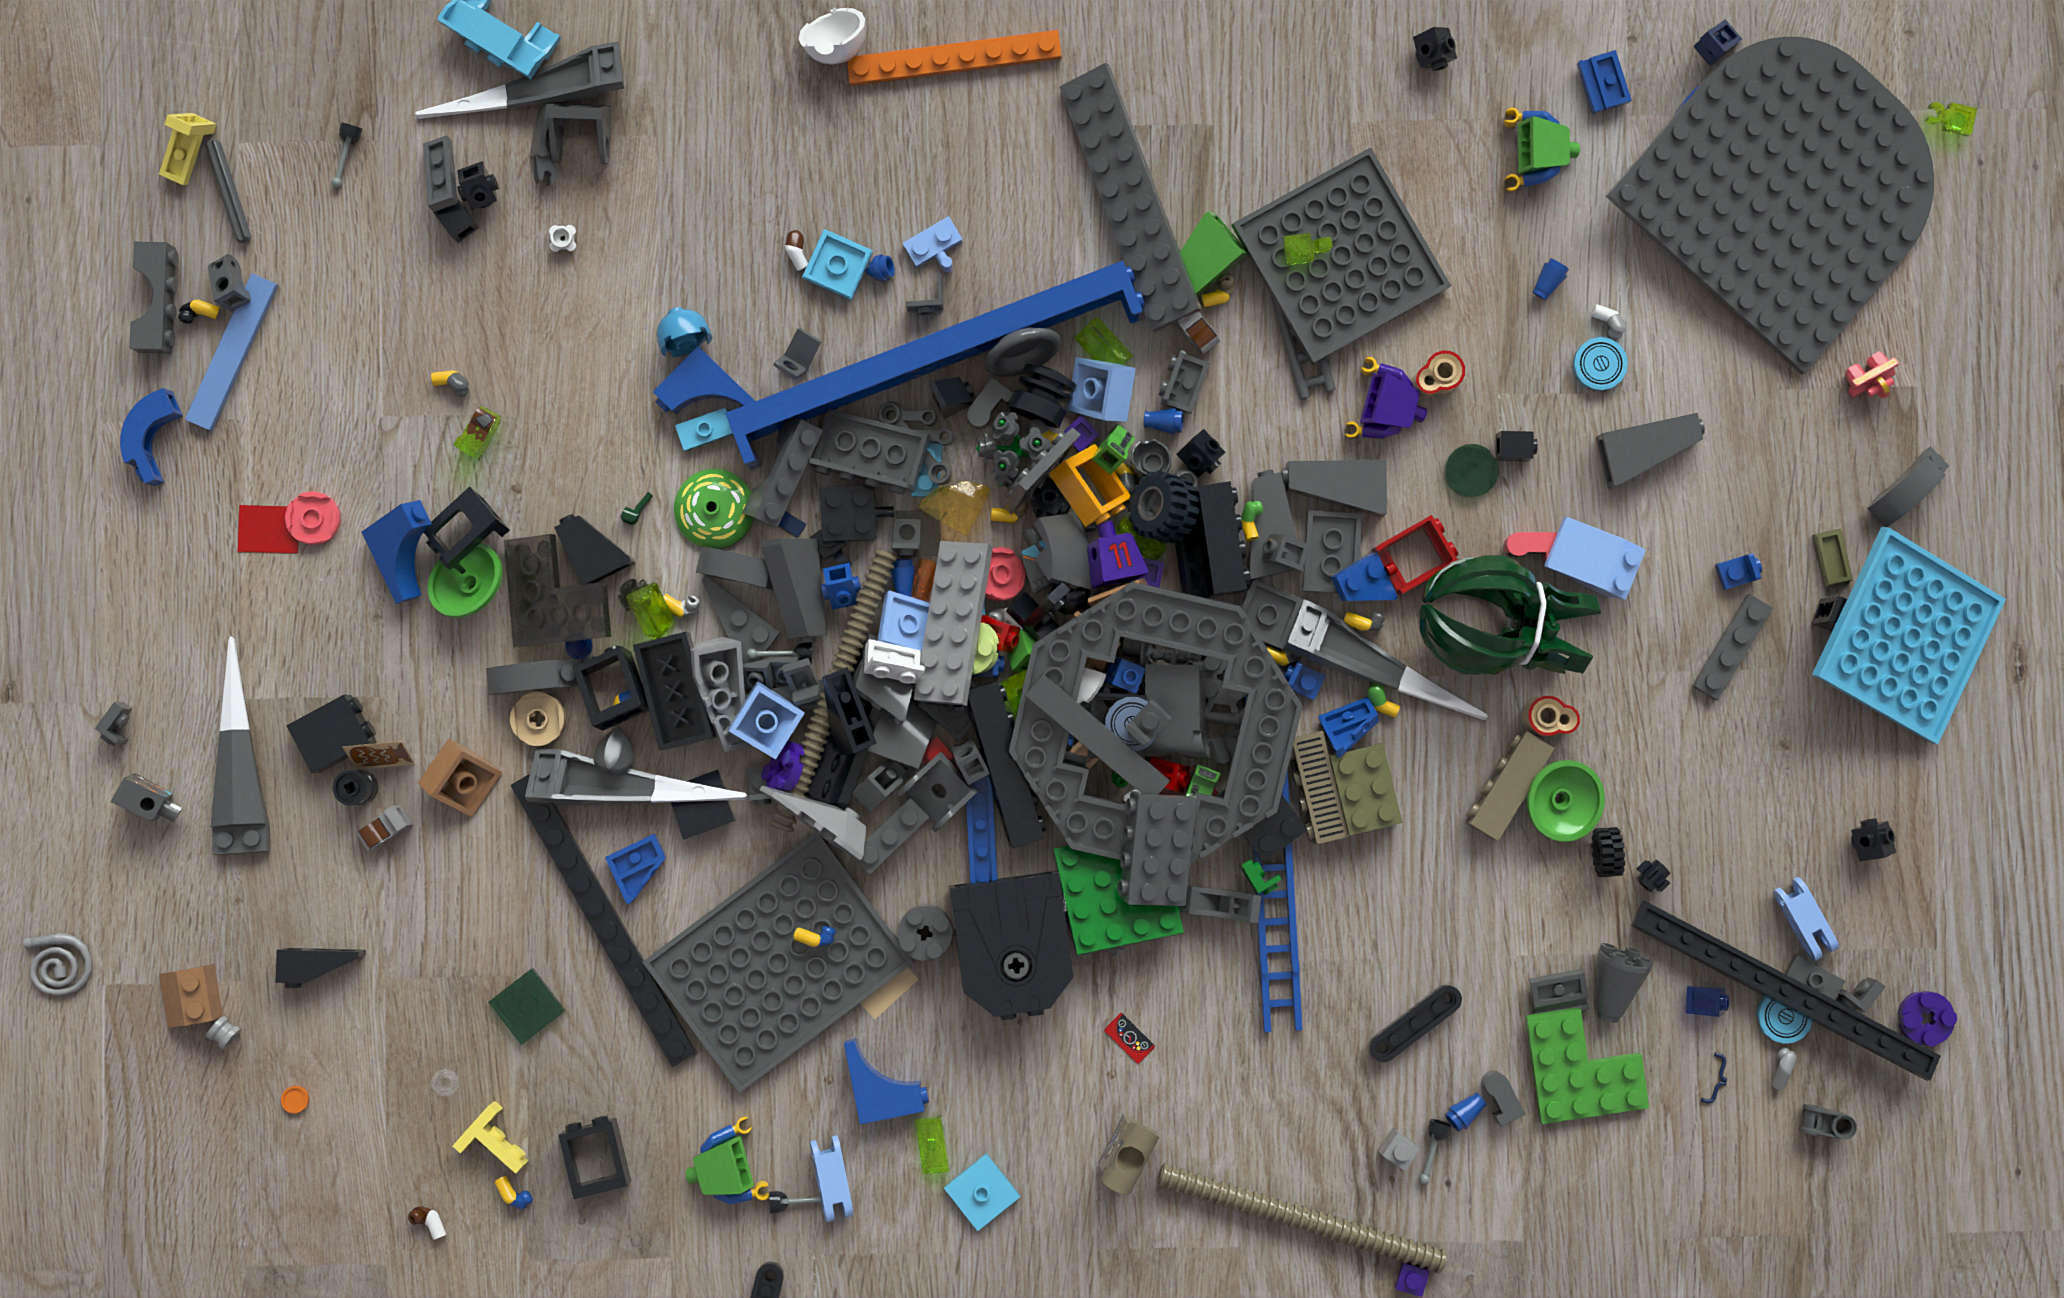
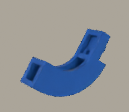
[120,388,183,486]

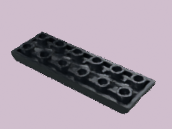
[804,644,883,810]

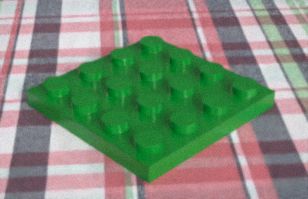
[1053,845,1184,956]

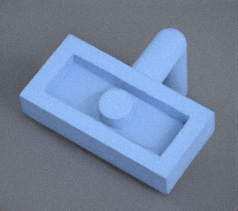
[903,216,963,273]

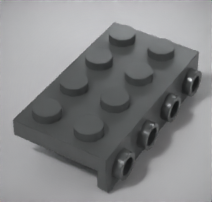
[808,409,931,495]
[1117,791,1197,906]

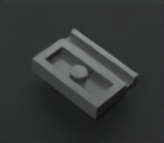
[1528,969,1589,1014]

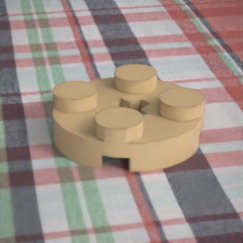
[510,692,566,746]

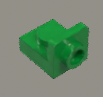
[1239,859,1282,895]

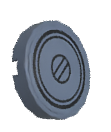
[1105,697,1158,751]

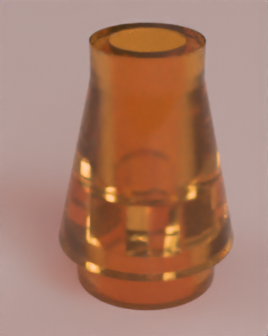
[912,558,937,599]

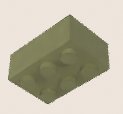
[1329,743,1403,836]

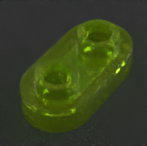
[1116,516,1166,560]

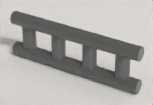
[1271,296,1336,400]

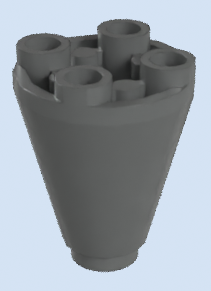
[1596,943,1653,1023]

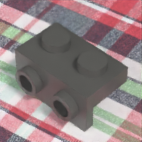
[1158,350,1210,415]

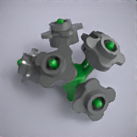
[976,410,1051,488]

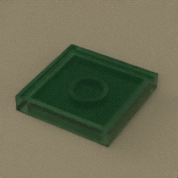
[488,968,566,1045]

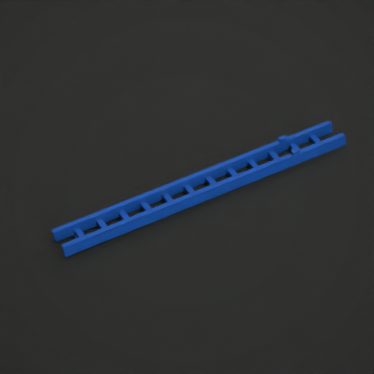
[1244,696,1303,1032]

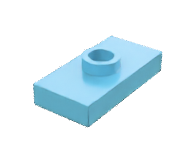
[675,407,733,452]

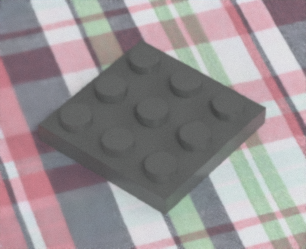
[1004,427,1080,515]

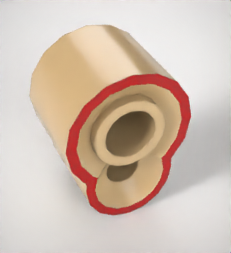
[1411,350,1465,398]
[1522,696,1580,736]

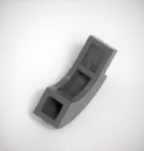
[1867,446,1949,527]
[696,547,774,591]
[486,659,579,695]
[1178,885,1261,923]

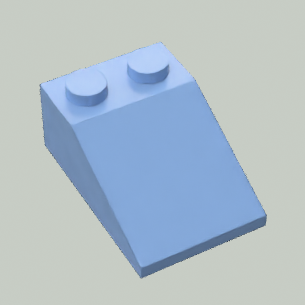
[1544,516,1646,600]

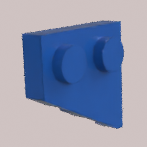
[1331,552,1398,601]
[1318,697,1379,758]
[605,834,667,904]

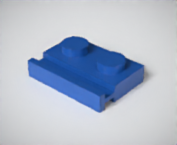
[1577,50,1632,114]

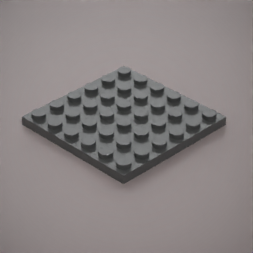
[1232,147,1451,365]

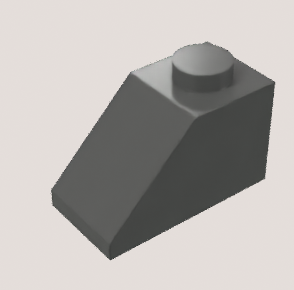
[852,759,916,812]

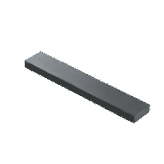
[1025,674,1169,795]

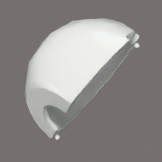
[799,8,867,65]

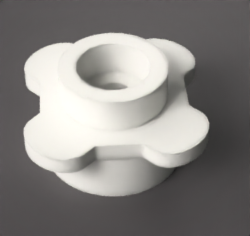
[549,225,577,252]

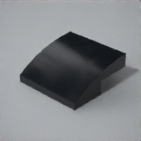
[671,770,736,840]

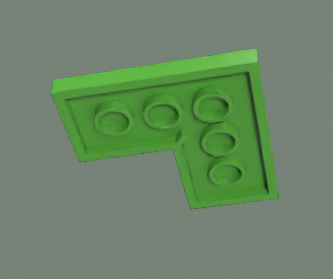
[1525,1007,1649,1124]

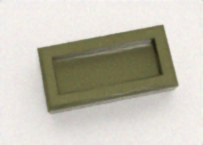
[1812,528,1853,587]

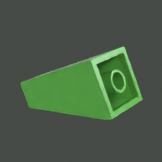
[1180,211,1248,297]

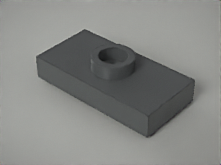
[1784,954,1845,1000]

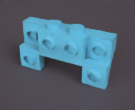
[437,0,562,80]

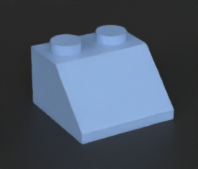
[1067,357,1136,422]
[729,681,805,759]

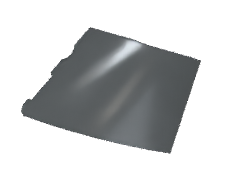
[1033,513,1101,595]
[853,633,914,726]
[867,691,937,769]

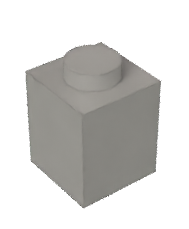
[1378,1128,1420,1171]

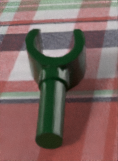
[621,492,653,525]

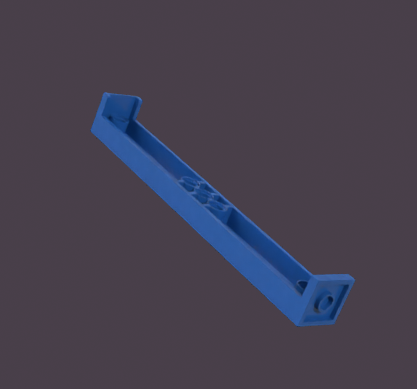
[725,261,1145,470]

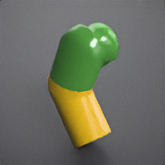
[1241,500,1263,542]
[1367,683,1400,718]

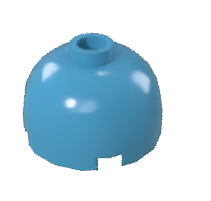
[656,307,713,357]

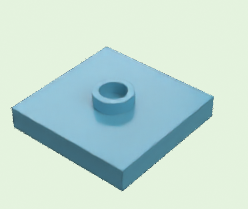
[802,229,873,301]
[944,1152,1020,1231]

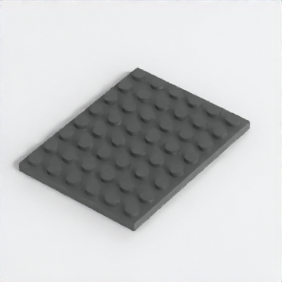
[642,832,914,1093]

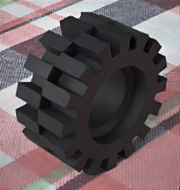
[1591,827,1625,877]

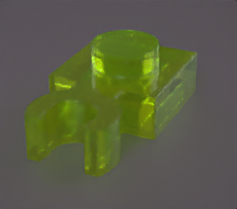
[1925,102,1978,137]

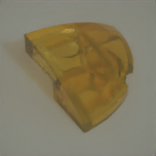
[917,481,990,536]

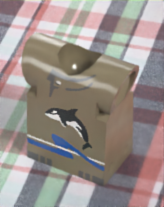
[1098,1114,1159,1195]

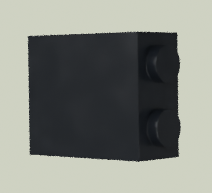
[286,694,376,773]

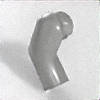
[1772,1048,1797,1090]

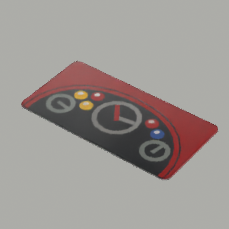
[1104,1013,1155,1063]

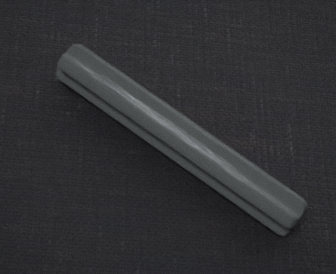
[205,140,252,243]

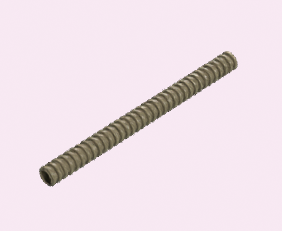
[770,549,897,833]
[1157,1163,1447,1274]

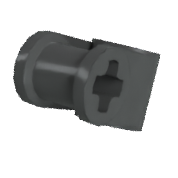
[1799,1104,1857,1139]

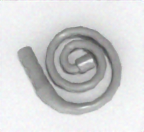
[24,933,92,996]

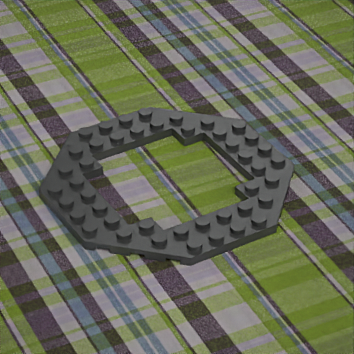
[1009,582,1303,864]

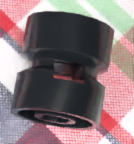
[332,770,378,806]

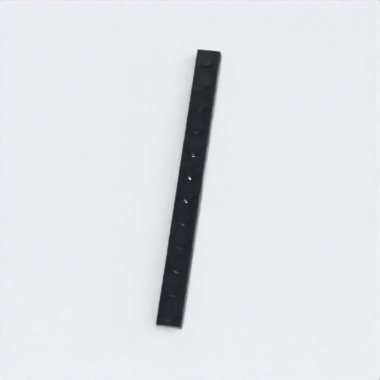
[511,774,697,1067]
[1631,901,1941,1081]

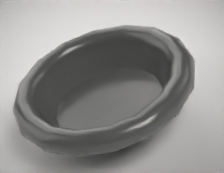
[985,328,1061,377]

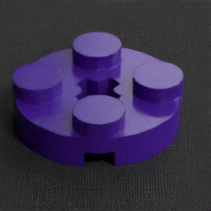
[761,741,804,791]
[1898,991,1957,1047]

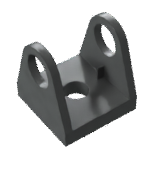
[547,103,612,164]
[897,752,978,832]

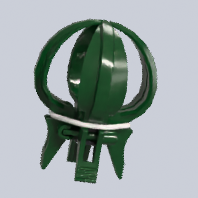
[1419,555,1601,675]

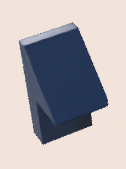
[1694,19,1742,65]

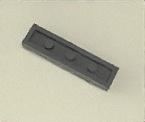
[1692,594,1773,700]

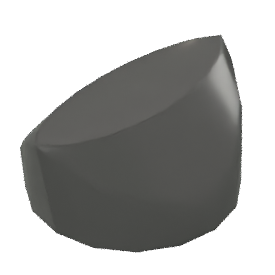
[594,727,634,775]

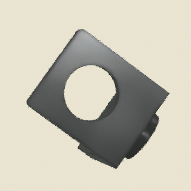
[906,273,944,315]
[773,328,822,380]
[891,519,921,556]

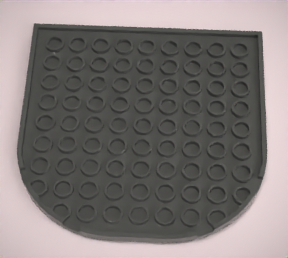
[1605,37,1934,374]

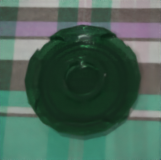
[1444,444,1499,498]

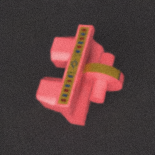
[1845,351,1899,399]

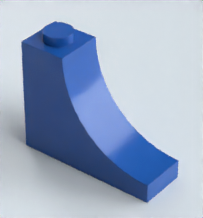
[653,346,755,414]
[361,500,432,604]
[844,1038,929,1124]

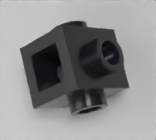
[1413,27,1457,71]
[457,161,499,210]
[1176,429,1226,478]
[1030,477,1071,519]
[1851,818,1896,862]

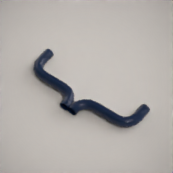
[1701,1052,1727,1103]

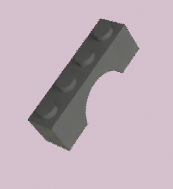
[129,241,179,354]
[742,417,823,528]

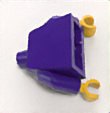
[1345,357,1427,439]

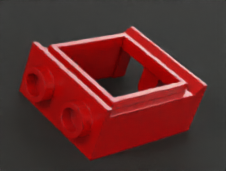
[1372,515,1459,596]

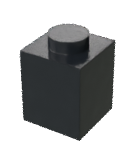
[433,199,479,243]
[1496,431,1538,462]

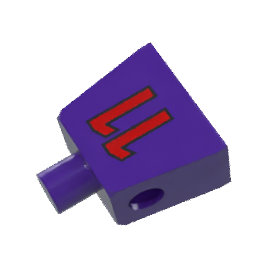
[1087,521,1149,589]

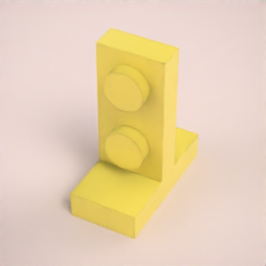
[159,113,217,185]
[453,1101,528,1174]

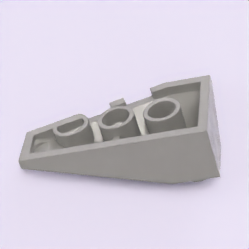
[691,637,749,752]
[759,786,866,860]

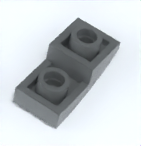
[743,657,799,690]

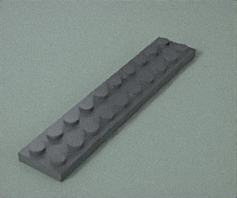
[1059,63,1202,332]

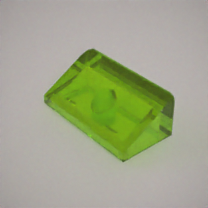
[1074,317,1133,365]
[626,582,675,639]
[915,1115,950,1174]

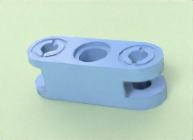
[1773,877,1839,962]
[810,1135,853,1222]

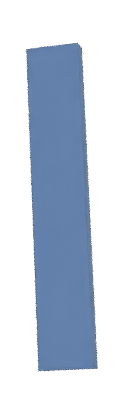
[185,273,279,431]

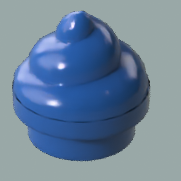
[866,254,895,282]

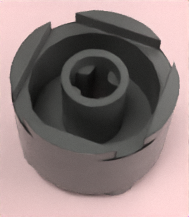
[897,904,953,961]

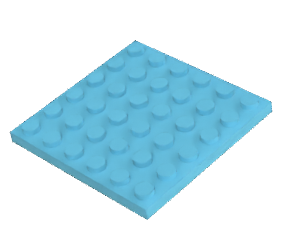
[1812,527,2006,745]

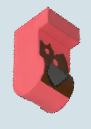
[1503,532,1557,561]

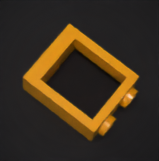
[1049,444,1130,527]

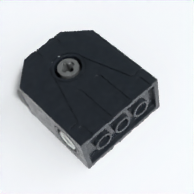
[948,871,1073,1020]

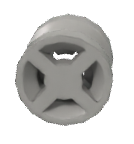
[206,1015,242,1051]

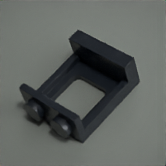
[424,486,510,574]

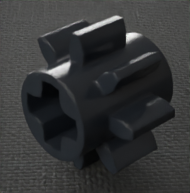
[1636,859,1671,893]

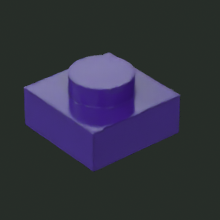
[1063,415,1100,452]
[1395,1262,1430,1297]

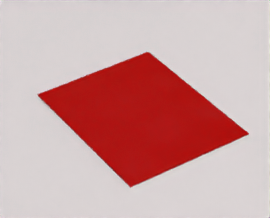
[237,505,298,553]

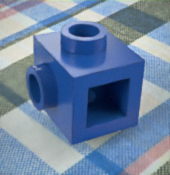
[821,563,862,610]

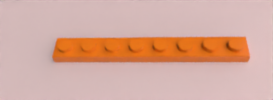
[847,30,1062,86]

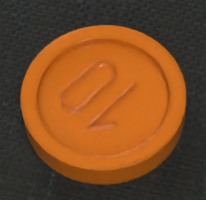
[281,1085,309,1114]

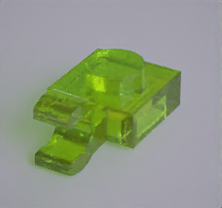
[1283,233,1333,265]

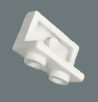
[864,639,925,684]

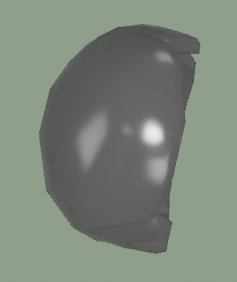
[1131,439,1172,478]

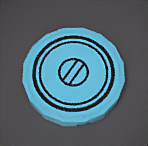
[1572,337,1628,391]
[1756,996,1812,1044]

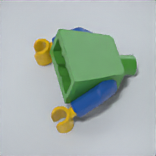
[1504,107,1580,192]
[686,1117,769,1205]

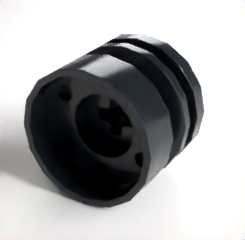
[1008,364,1077,429]

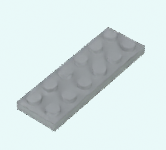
[914,541,993,706]

